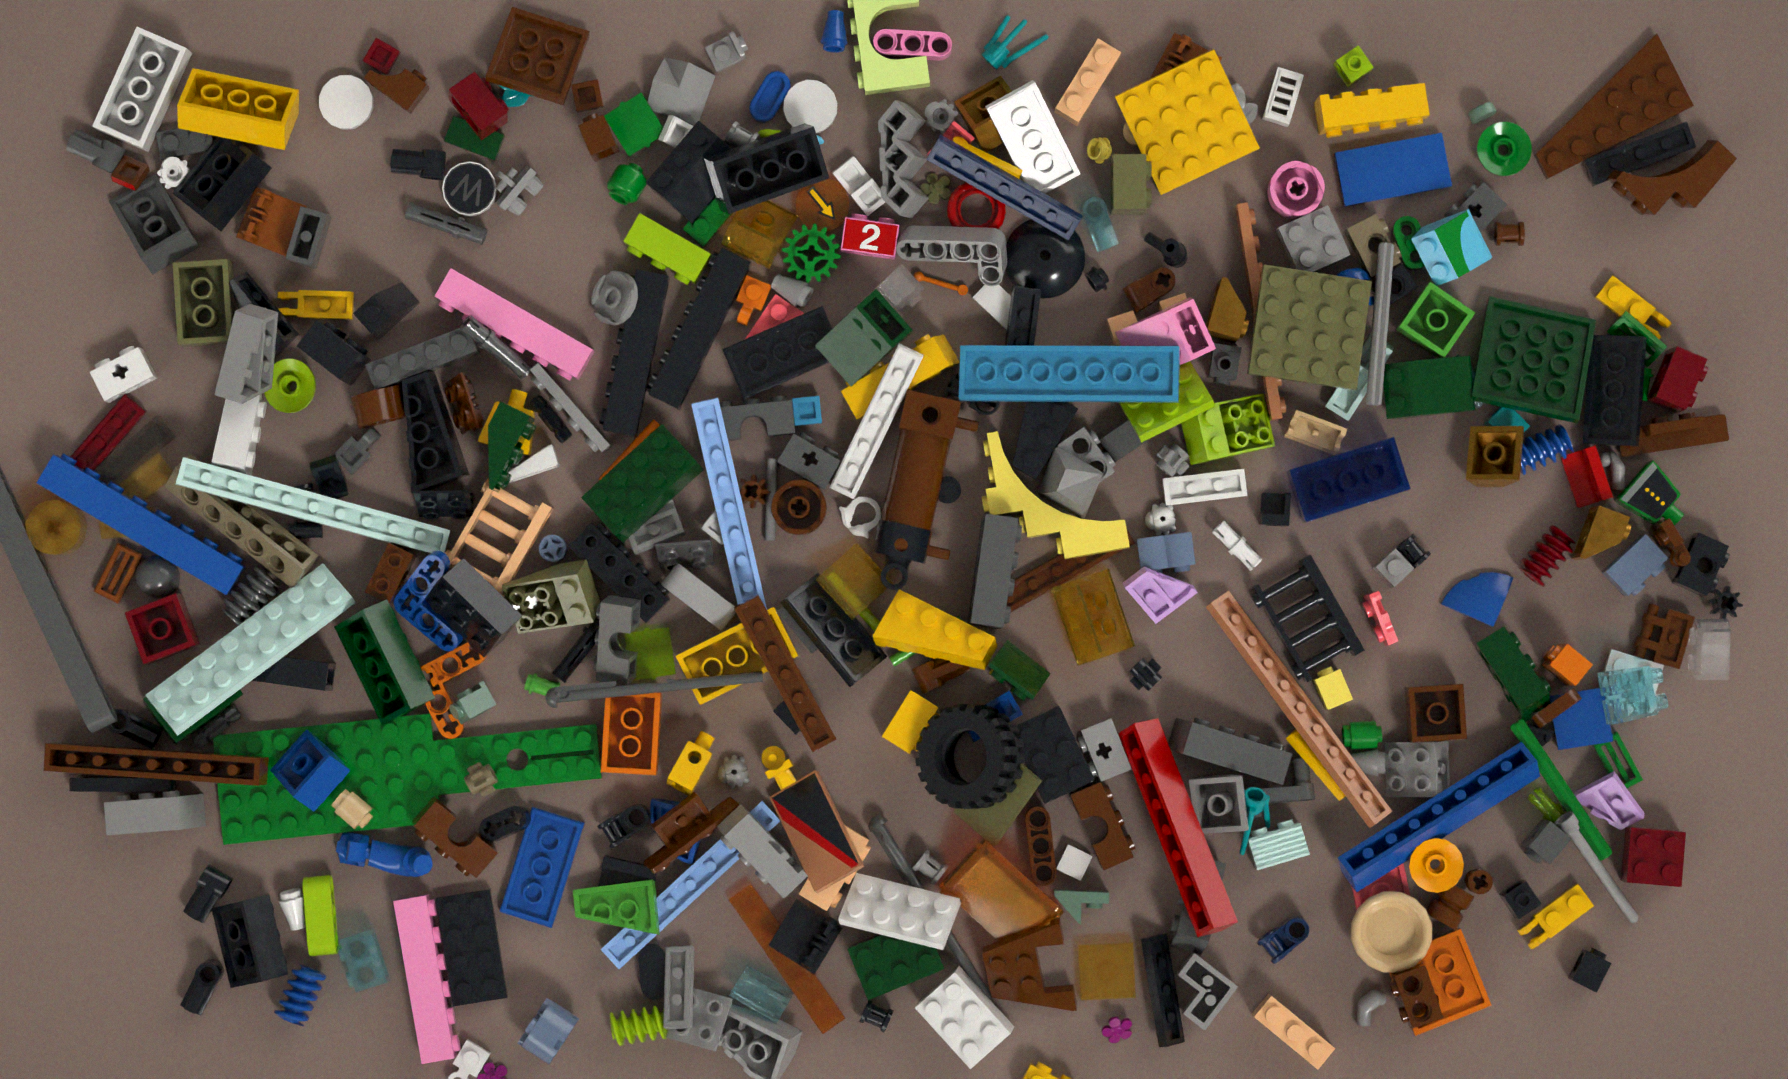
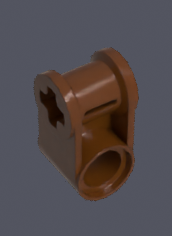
[1122,268,1175,313]

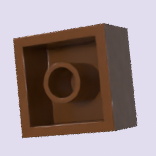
[1404,684,1467,743]

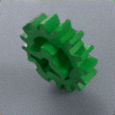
[782,224,841,283]

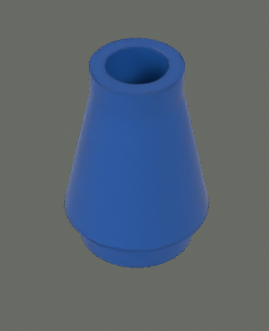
[821,10,848,53]

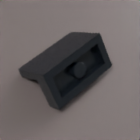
[598,855,658,886]

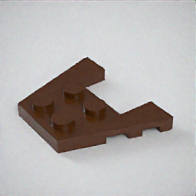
[982,918,1077,1011]

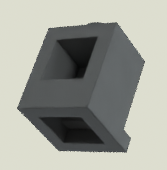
[1208,343,1242,385]

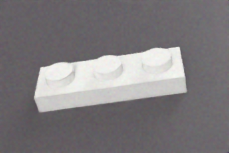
[1162,469,1247,506]

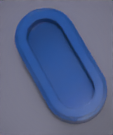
[749,71,791,123]

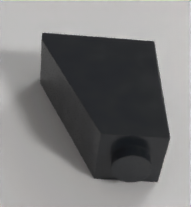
[353,282,420,339]

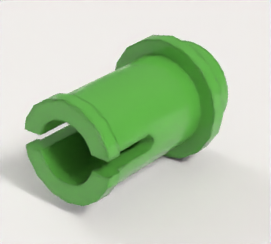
[524,673,560,696]

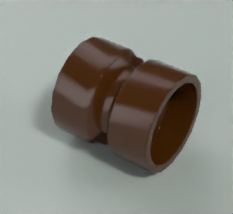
[1426,886,1474,930]

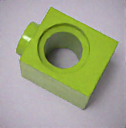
[1333,45,1374,87]

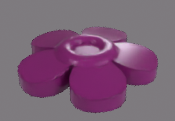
[1101,1017,1132,1043]
[477,1062,507,1079]

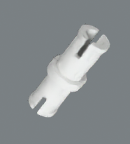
[1212,520,1263,571]

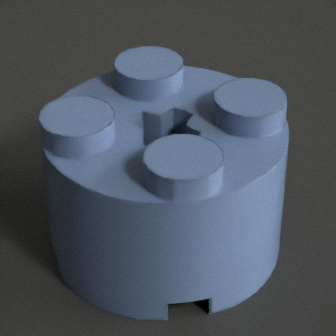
[518,998,579,1064]

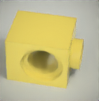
[1312,666,1353,710]

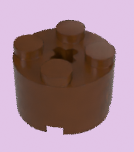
[771,480,827,536]

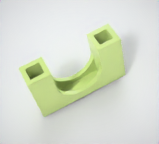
[847,0,930,95]

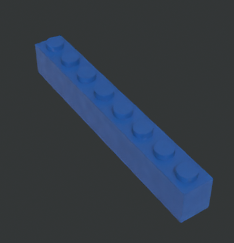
[36,453,246,595]
[1337,742,1540,892]

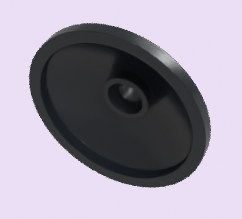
[1006,219,1085,299]

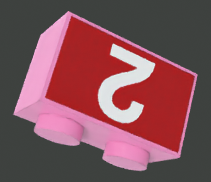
[841,214,899,260]

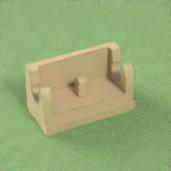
[1284,410,1347,456]

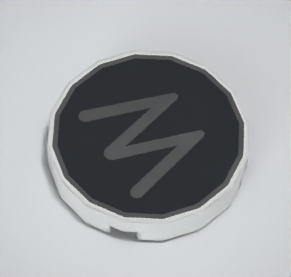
[442,161,497,217]

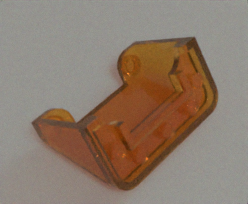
[938,837,1065,941]

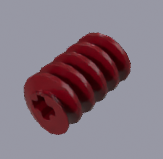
[1518,525,1576,587]

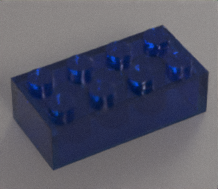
[1286,437,1411,523]

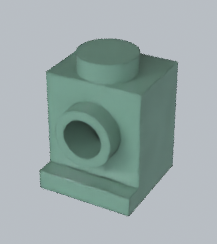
[449,681,497,725]

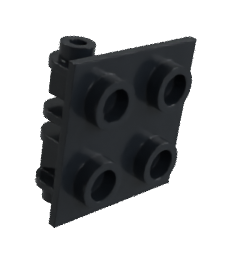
[413,490,474,520]
[768,899,842,975]

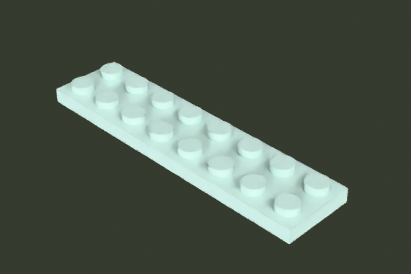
[146,563,355,736]

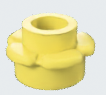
[1087,137,1112,164]

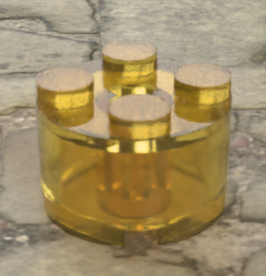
[25,500,87,556]

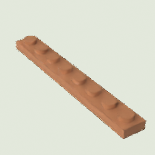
[1235,202,1286,421]

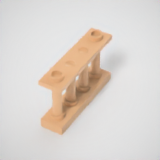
[445,478,554,597]

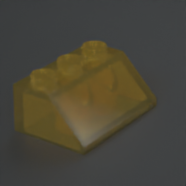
[1051,569,1135,666]

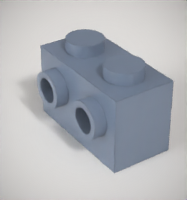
[1601,534,1668,596]

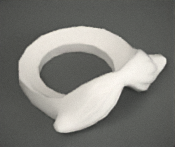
[839,496,881,539]

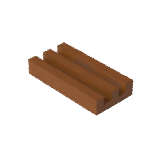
[93,543,144,604]

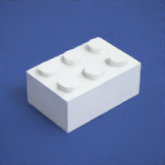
[915,966,1014,1069]

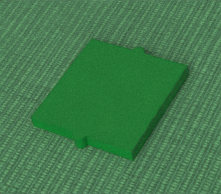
[604,92,663,156]

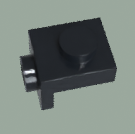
[309,455,349,499]

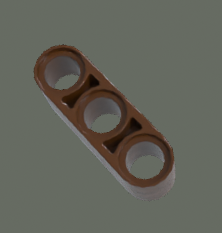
[1025,806,1056,886]

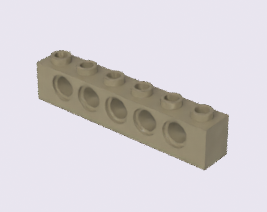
[165,454,318,588]

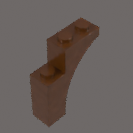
[1607,140,1737,215]

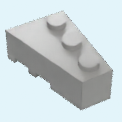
[214,304,278,404]
[104,791,206,835]
[717,804,808,898]

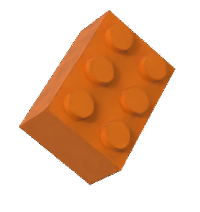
[601,692,663,775]

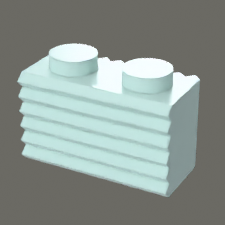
[1248,819,1310,870]

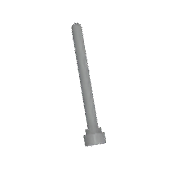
[1554,812,1638,923]

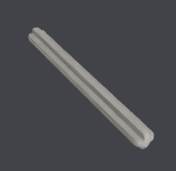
[1366,242,1394,406]

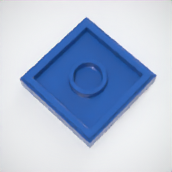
[1549,687,1614,750]

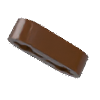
[1532,688,1582,729]

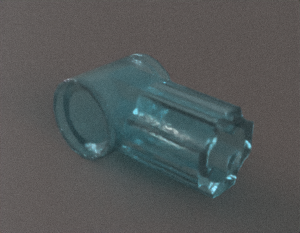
[1080,197,1119,252]

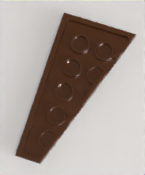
[1534,33,1694,180]

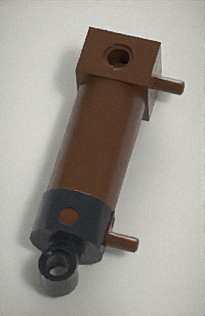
[872,390,979,590]

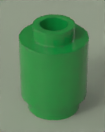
[1342,721,1382,749]

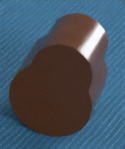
[351,385,406,429]

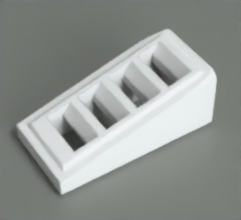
[1262,67,1304,127]
[509,444,560,483]

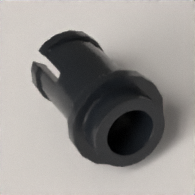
[289,520,323,540]

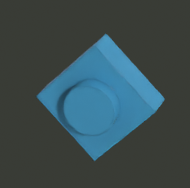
[792,396,822,426]

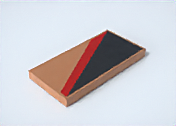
[769,770,864,893]

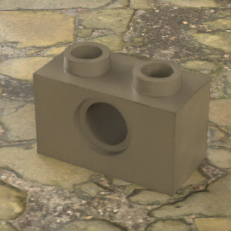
[1344,214,1402,279]

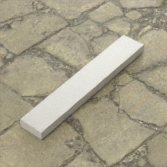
[829,343,924,499]

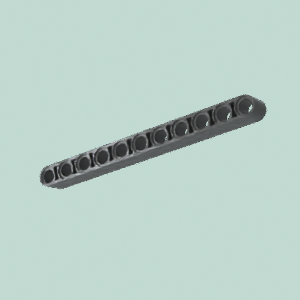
[0,467,118,733]

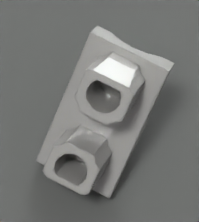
[495,165,544,216]

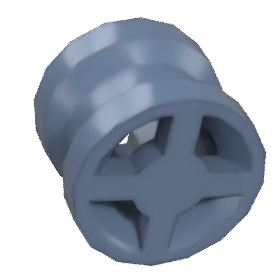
[539,535,568,562]

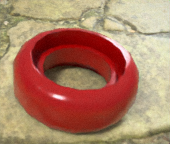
[947,182,1006,229]

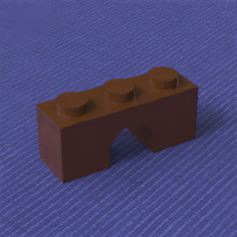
[1070,781,1136,870]
[412,797,498,878]

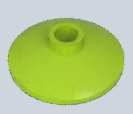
[264,359,316,413]

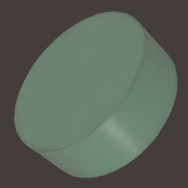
[1468,102,1497,124]

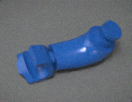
[336,832,433,877]

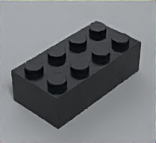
[704,123,829,214]

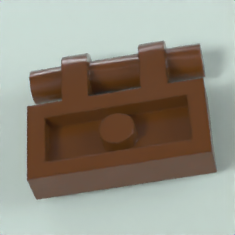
[1651,518,1691,567]
[1634,603,1695,669]

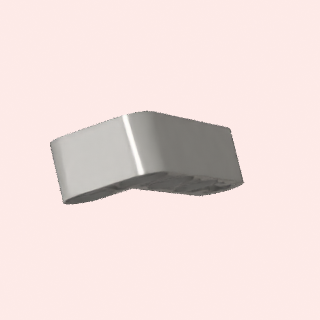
[896,225,1007,286]

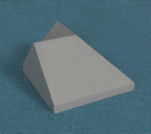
[648,57,716,126]
[1037,447,1103,519]

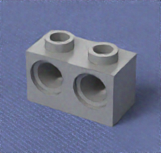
[1056,427,1116,483]

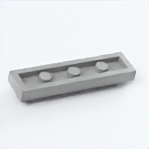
[530,363,612,454]

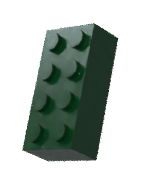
[581,424,704,543]
[334,600,435,725]

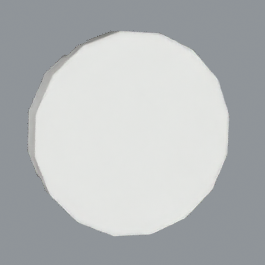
[319,75,374,130]
[783,80,838,134]

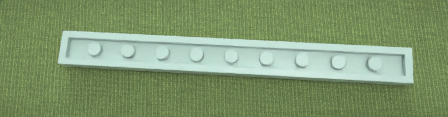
[175,457,450,554]

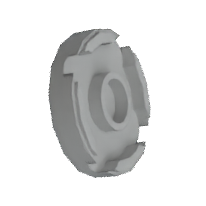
[591,270,638,325]

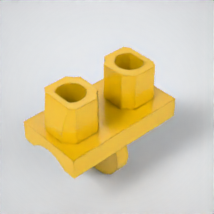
[761,746,796,790]

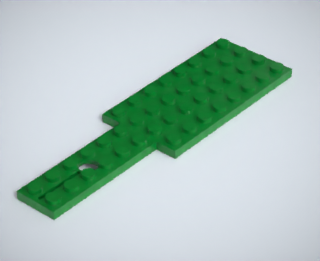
[213,714,602,845]

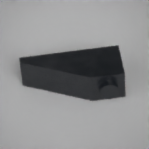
[229,272,299,356]

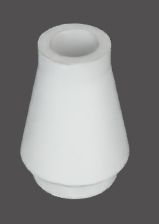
[278,888,306,931]

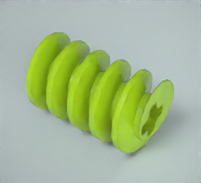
[609,1005,668,1046]

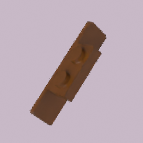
[1619,412,1729,457]
[643,792,739,874]

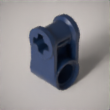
[1257,916,1309,964]

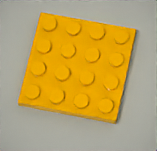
[1115,49,1260,195]

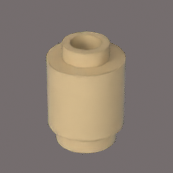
[331,789,373,829]

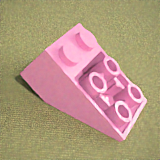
[1115,297,1216,365]

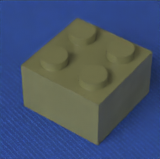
[1111,154,1152,215]

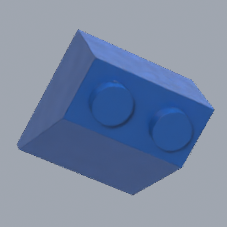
[270,729,351,811]

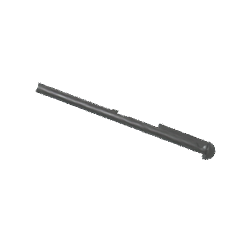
[545,671,763,708]
[868,816,993,1000]

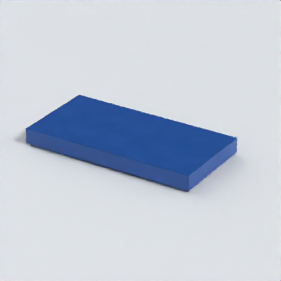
[1334,133,1452,207]
[499,807,585,928]

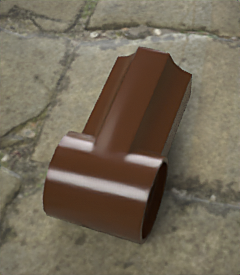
[912,659,971,694]

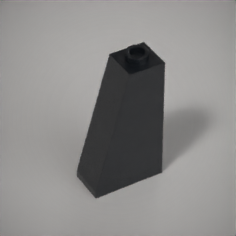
[252,657,336,691]

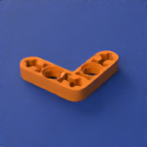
[420,642,487,739]

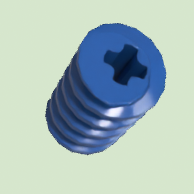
[1520,424,1574,475]
[274,964,326,1026]

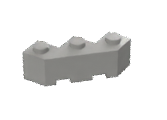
[878,100,929,218]

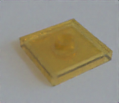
[816,543,893,620]
[1078,942,1136,1000]

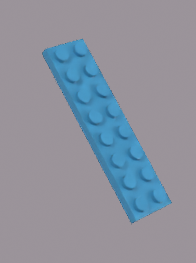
[959,345,1180,403]

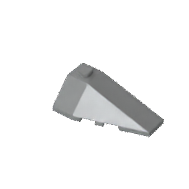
[722,1004,803,1079]

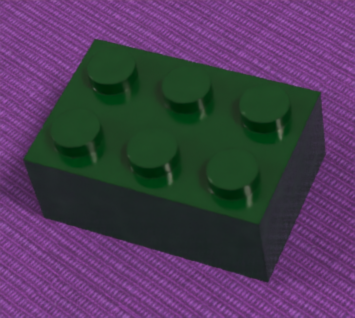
[847,934,944,1000]

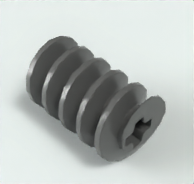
[221,567,280,625]

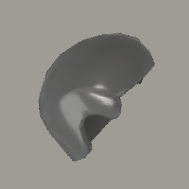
[135,555,180,598]

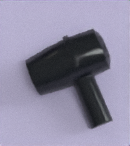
[1144,232,1188,268]

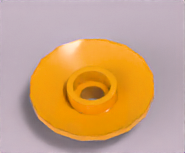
[1409,838,1464,893]

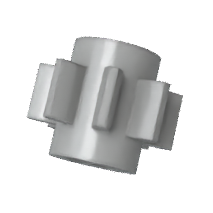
[1156,444,1190,477]

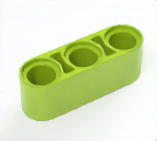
[303,875,339,956]

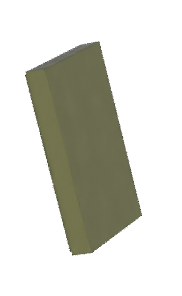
[954,763,1042,846]

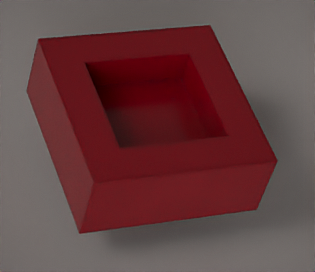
[362,38,401,75]

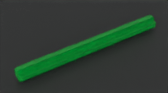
[1510,719,1612,861]

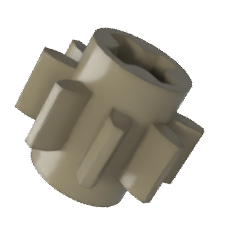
[464,762,498,797]

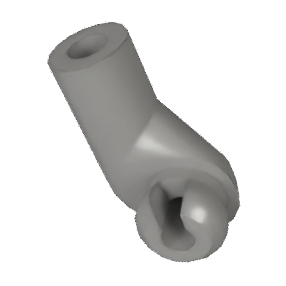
[1599,450,1625,490]
[1357,989,1387,1026]

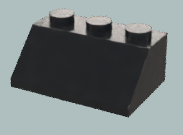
[645,121,731,224]
[172,136,272,232]
[212,894,288,988]

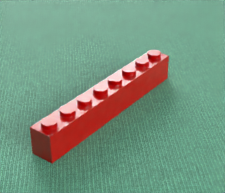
[1118,718,1238,937]

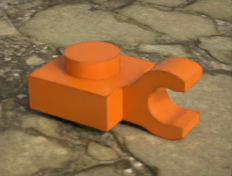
[736,275,771,326]

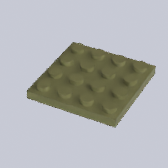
[1247,264,1372,390]

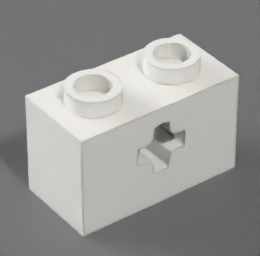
[90,346,158,403]

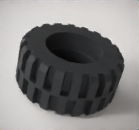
[915,704,1025,809]

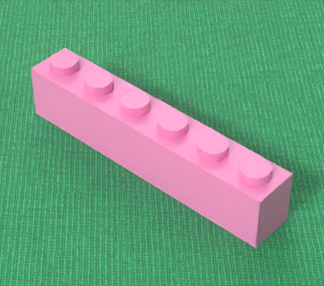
[434,268,595,381]
[393,894,460,1064]

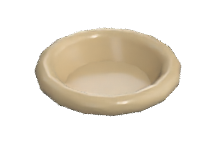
[1351,891,1432,973]

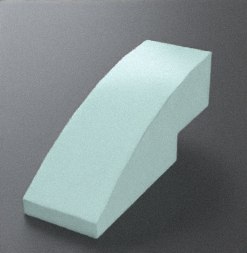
[1325,333,1394,421]

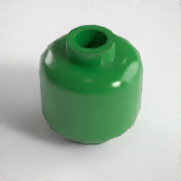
[607,163,647,205]

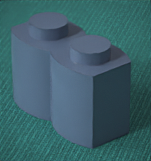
[1136,532,1195,573]

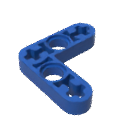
[394,551,463,651]

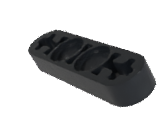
[69,777,176,792]

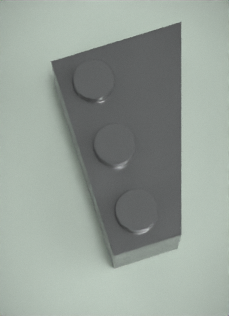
[1169,861,1226,954]

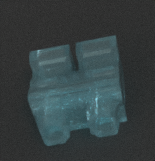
[1597,666,1669,725]

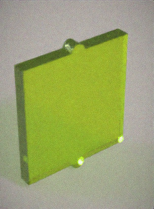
[624,627,676,680]

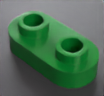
[1392,216,1425,270]

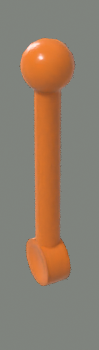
[913,271,968,296]

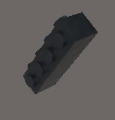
[569,523,670,624]

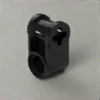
[597,804,651,849]

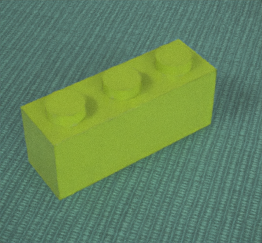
[623,213,712,285]

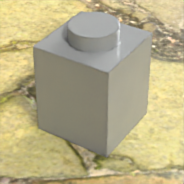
[1372,548,1414,588]

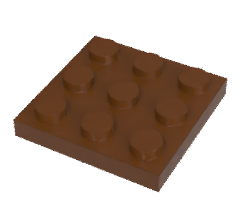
[486,7,590,106]

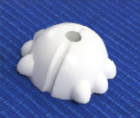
[157,156,190,189]
[1145,503,1176,536]

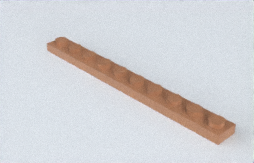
[1206,591,1393,828]

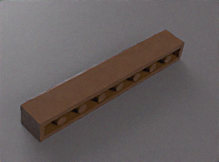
[43,742,269,786]

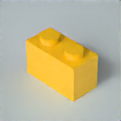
[882,690,939,754]

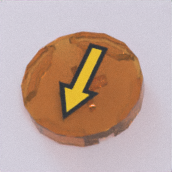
[796,179,850,232]

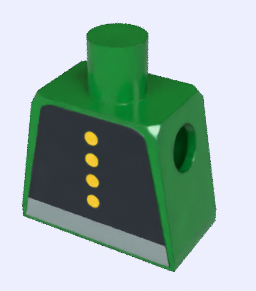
[1614,460,1684,526]

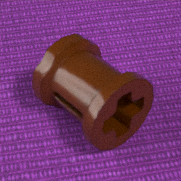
[1494,222,1525,246]
[1464,869,1493,894]

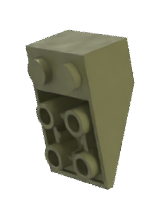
[502,559,601,634]

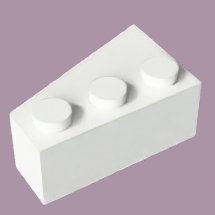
[212,394,267,476]

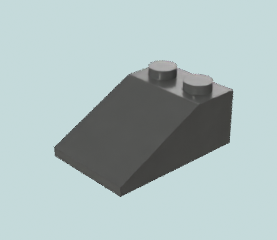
[109,174,200,275]

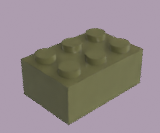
[173,259,236,347]

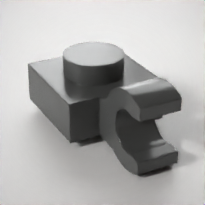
[333,428,381,475]

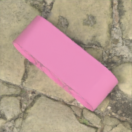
[873,29,952,61]

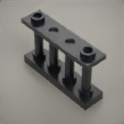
[1250,555,1365,683]

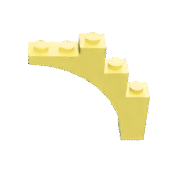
[982,431,1130,559]

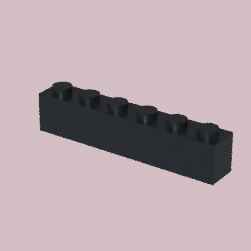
[647,248,752,410]
[599,269,670,438]

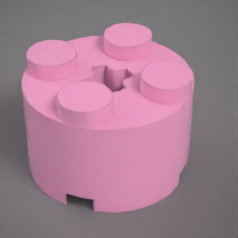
[1267,161,1325,219]

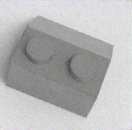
[1189,774,1249,834]

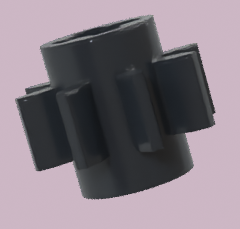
[1707,586,1743,620]
[1129,658,1162,691]

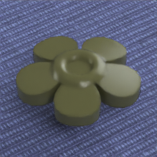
[920,173,951,204]

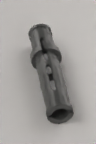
[405,202,488,245]
[460,315,532,379]

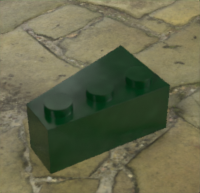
[1476,627,1551,722]

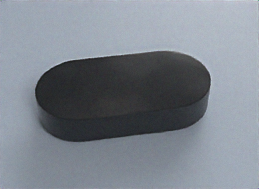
[638,944,665,999]

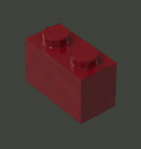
[448,72,509,140]

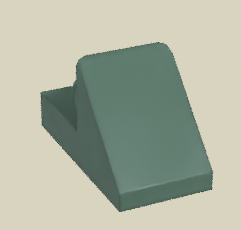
[1053,889,1109,925]

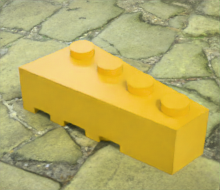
[841,334,960,419]
[873,589,998,670]

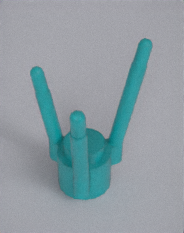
[981,15,1049,70]
[1239,787,1271,855]

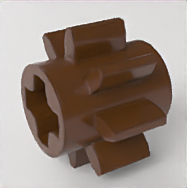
[739,474,771,509]

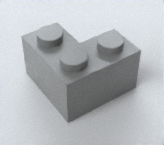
[1176,951,1238,1030]

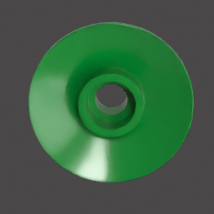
[1477,122,1532,176]

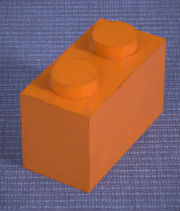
[1542,644,1593,686]

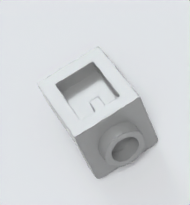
[705,31,748,73]

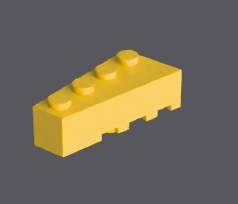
[1314,83,1430,138]

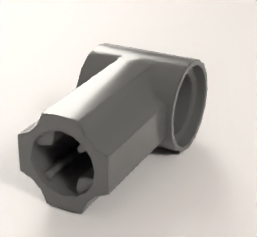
[66,129,125,173]

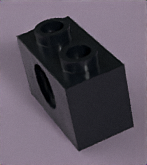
[1672,533,1730,596]

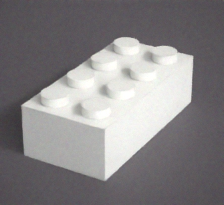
[92,27,192,152]

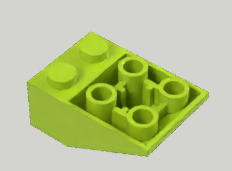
[1181,393,1275,465]

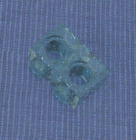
[337,928,390,992]

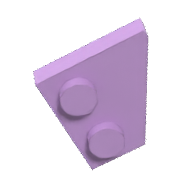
[1123,567,1198,624]
[1573,771,1645,830]

